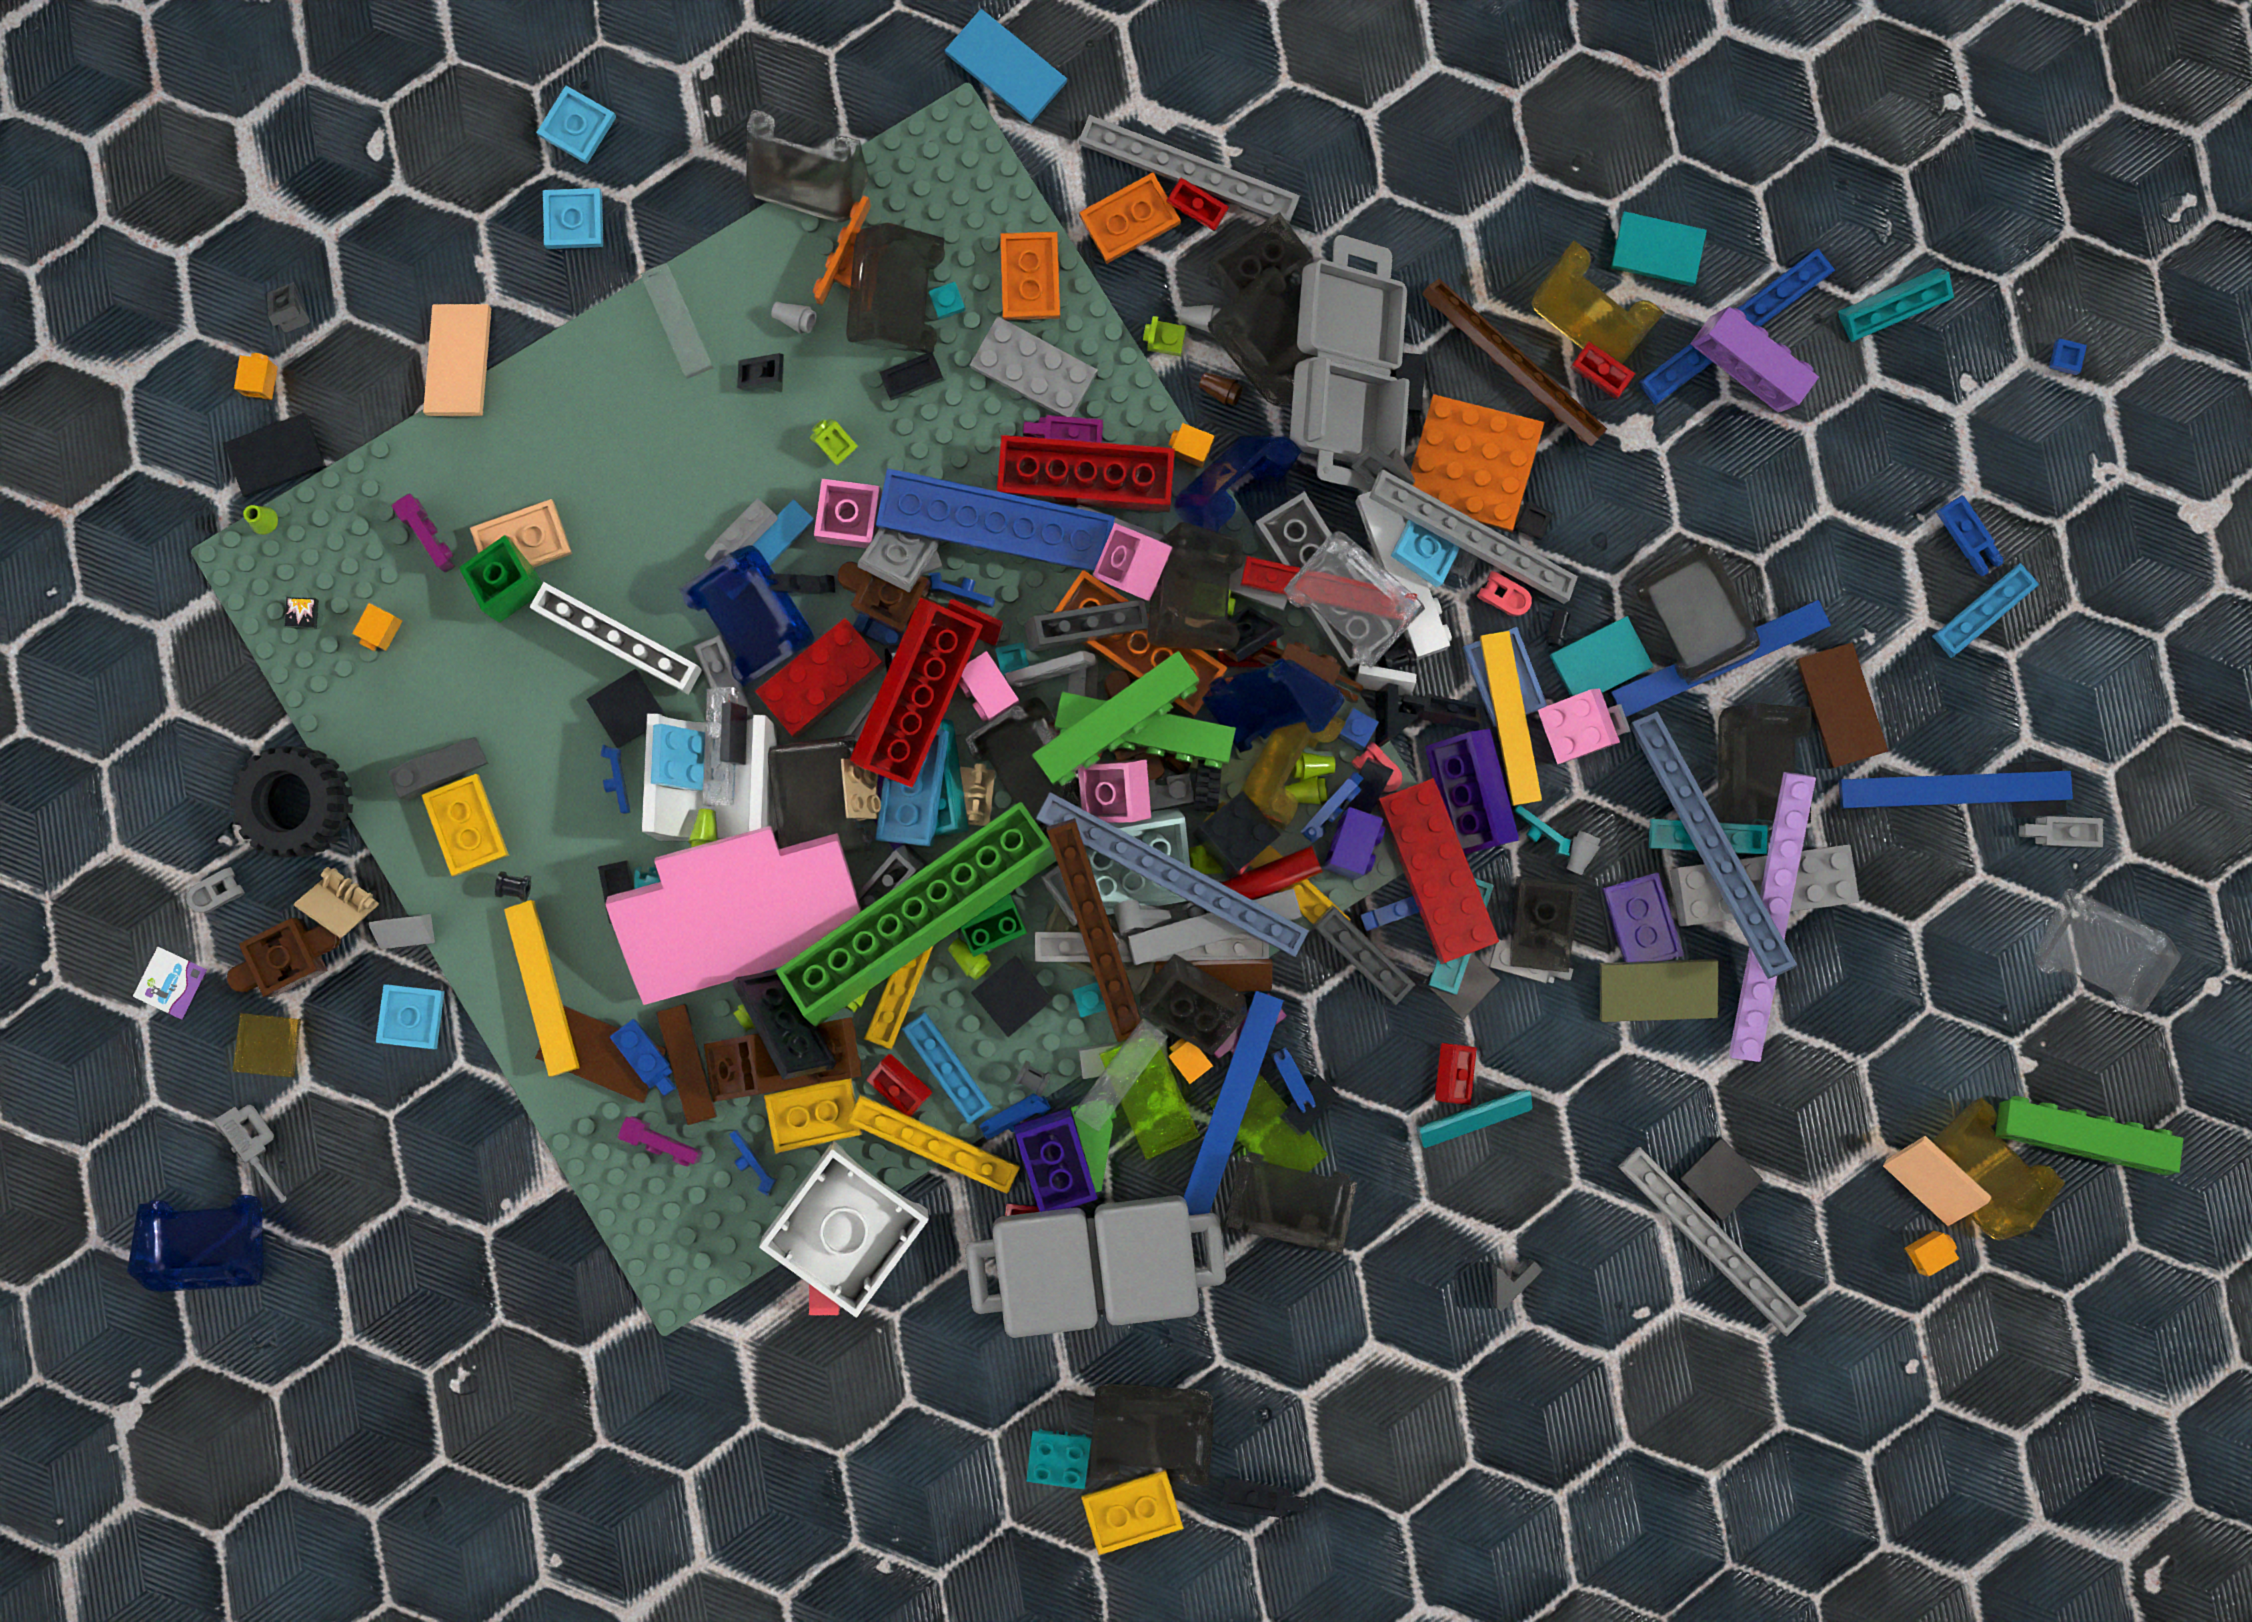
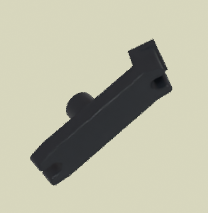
[767,573,836,594]

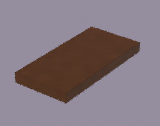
[1795,642,1888,769]
[535,1005,667,1103]

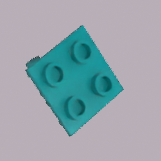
[1026,1428,1091,1489]

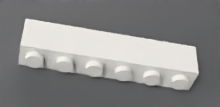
[1355,491,1452,660]
[530,582,702,695]

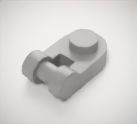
[186,867,245,913]

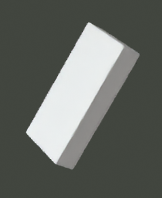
[1355,664,1417,695]

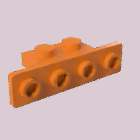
[813,195,885,306]

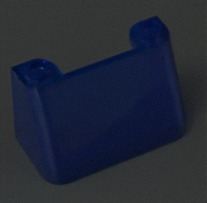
[1174,434,1303,546]
[679,545,814,687]
[1202,658,1345,753]
[127,1195,264,1292]

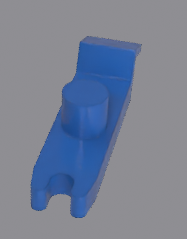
[928,572,995,608]
[853,613,903,645]
[600,745,630,814]
[1360,896,1419,931]
[1271,1047,1316,1113]
[979,1093,1051,1139]
[729,1130,776,1196]

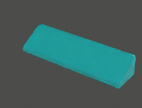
[1838,268,1954,342]
[935,718,969,836]
[1416,1089,1532,1148]

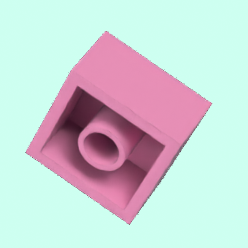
[814,479,882,549]
[1092,523,1172,601]
[958,651,1021,726]
[1538,688,1620,764]
[1078,759,1151,823]

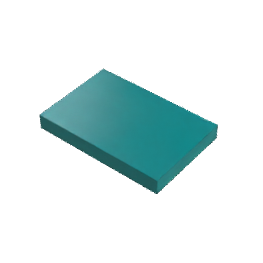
[1611,211,1707,287]
[1549,616,1654,697]

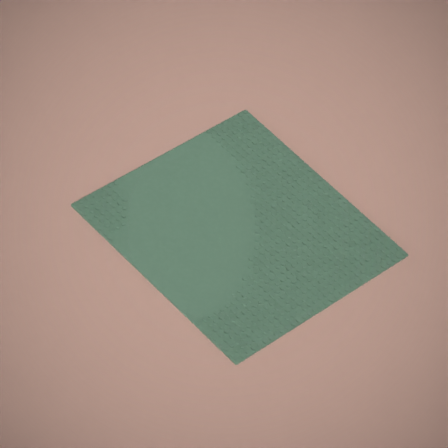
[191,83,1417,1336]

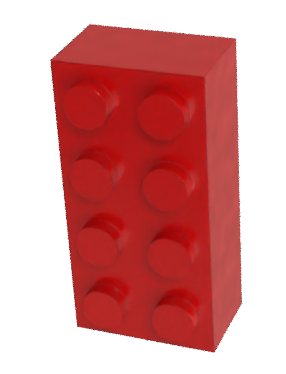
[755,617,885,739]

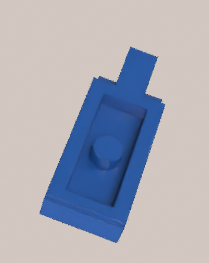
[1300,772,1364,843]
[610,1019,676,1096]

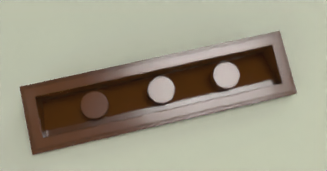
[1155,958,1273,994]

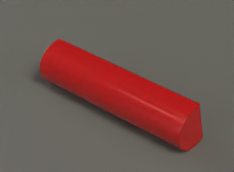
[1220,845,1323,900]

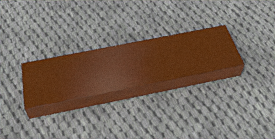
[656,1004,718,1125]

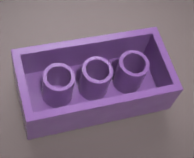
[1690,306,1819,413]

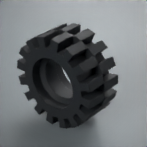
[1193,759,1222,813]

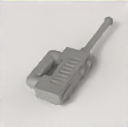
[214,1105,287,1203]

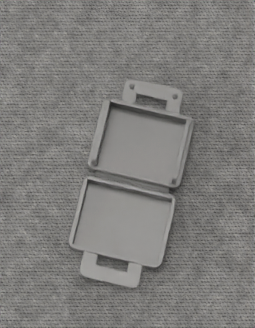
[1290,235,1410,491]
[965,1195,1226,1338]

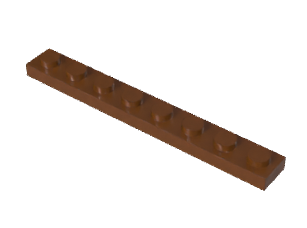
[1422,278,1607,446]
[1046,818,1146,1042]

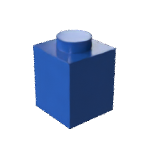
[1336,708,1379,751]

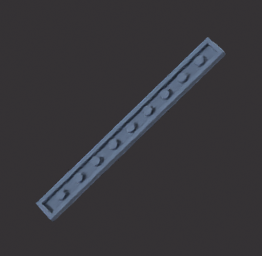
[1630,712,1797,979]
[1035,792,1309,957]

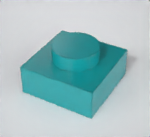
[929,282,966,320]
[995,642,1029,678]
[1072,982,1107,1018]

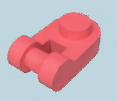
[1477,571,1532,617]
[1351,741,1403,793]

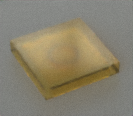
[233,1013,301,1077]

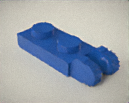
[1936,495,2004,577]

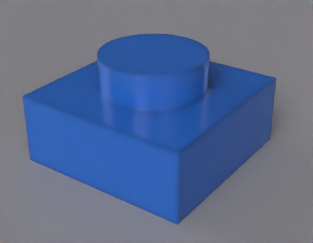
[2049,338,2087,375]

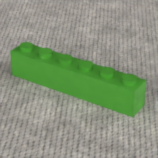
[1032,651,1199,786]
[1055,692,1236,769]
[1995,1096,2183,1176]

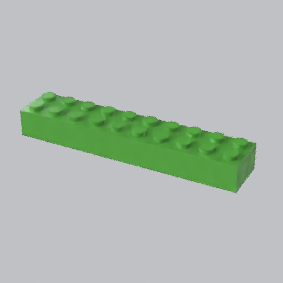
[776,802,1056,1027]

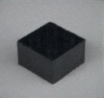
[1192,790,1281,878]

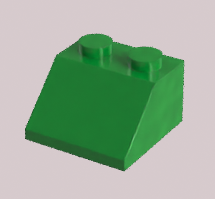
[459,535,542,623]

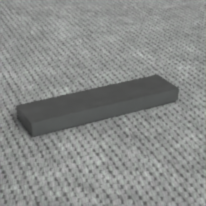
[1312,905,1416,1005]

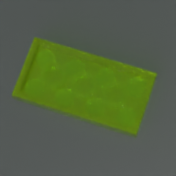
[1099,1030,1200,1160]
[1208,1073,1328,1193]

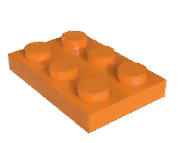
[1079,172,1181,264]
[1000,232,1060,320]

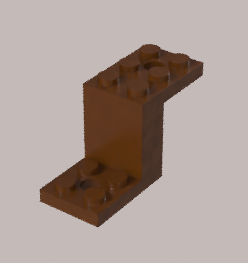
[704,1017,862,1102]

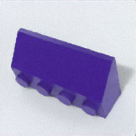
[1425,729,1519,855]

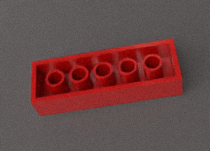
[997,435,1175,512]
[850,598,983,788]
[1377,778,1499,964]

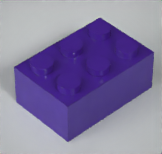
[1322,807,1386,880]
[1013,1108,1098,1212]

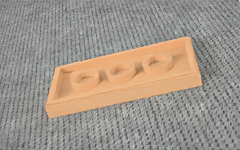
[423,304,491,416]

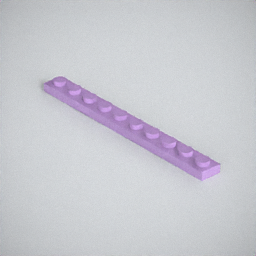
[1729,772,1816,1062]

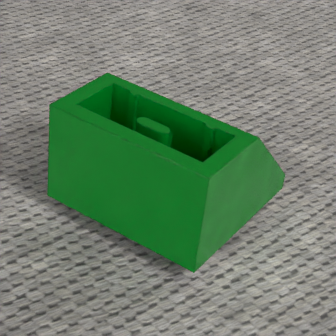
[960,893,1027,957]

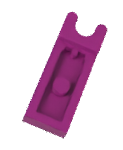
[391,493,455,573]
[617,1116,703,1167]

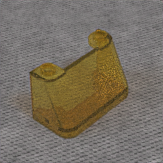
[1532,240,1665,364]
[1239,706,1346,831]
[1932,1097,2065,1240]

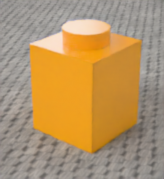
[234,353,278,400]
[1168,423,1214,468]
[352,603,403,652]
[1168,1037,1213,1084]
[1905,1231,1959,1276]

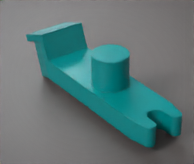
[1513,805,1571,857]

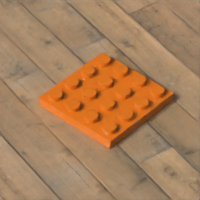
[1410,394,1544,533]

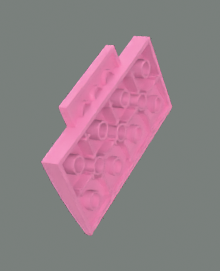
[605,826,861,1005]

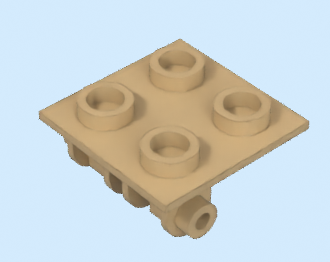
[841,759,881,821]
[960,764,995,826]
[294,867,379,939]

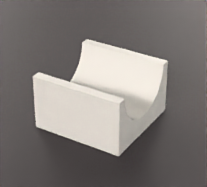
[642,714,778,841]
[759,1141,929,1318]

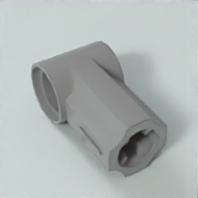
[1113,900,1172,937]

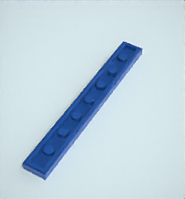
[1638,248,1835,406]
[1610,600,1831,717]
[1839,771,2073,809]
[1183,991,1284,1215]

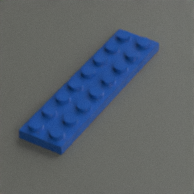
[876,468,1115,572]

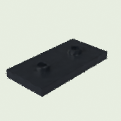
[732,970,837,1080]

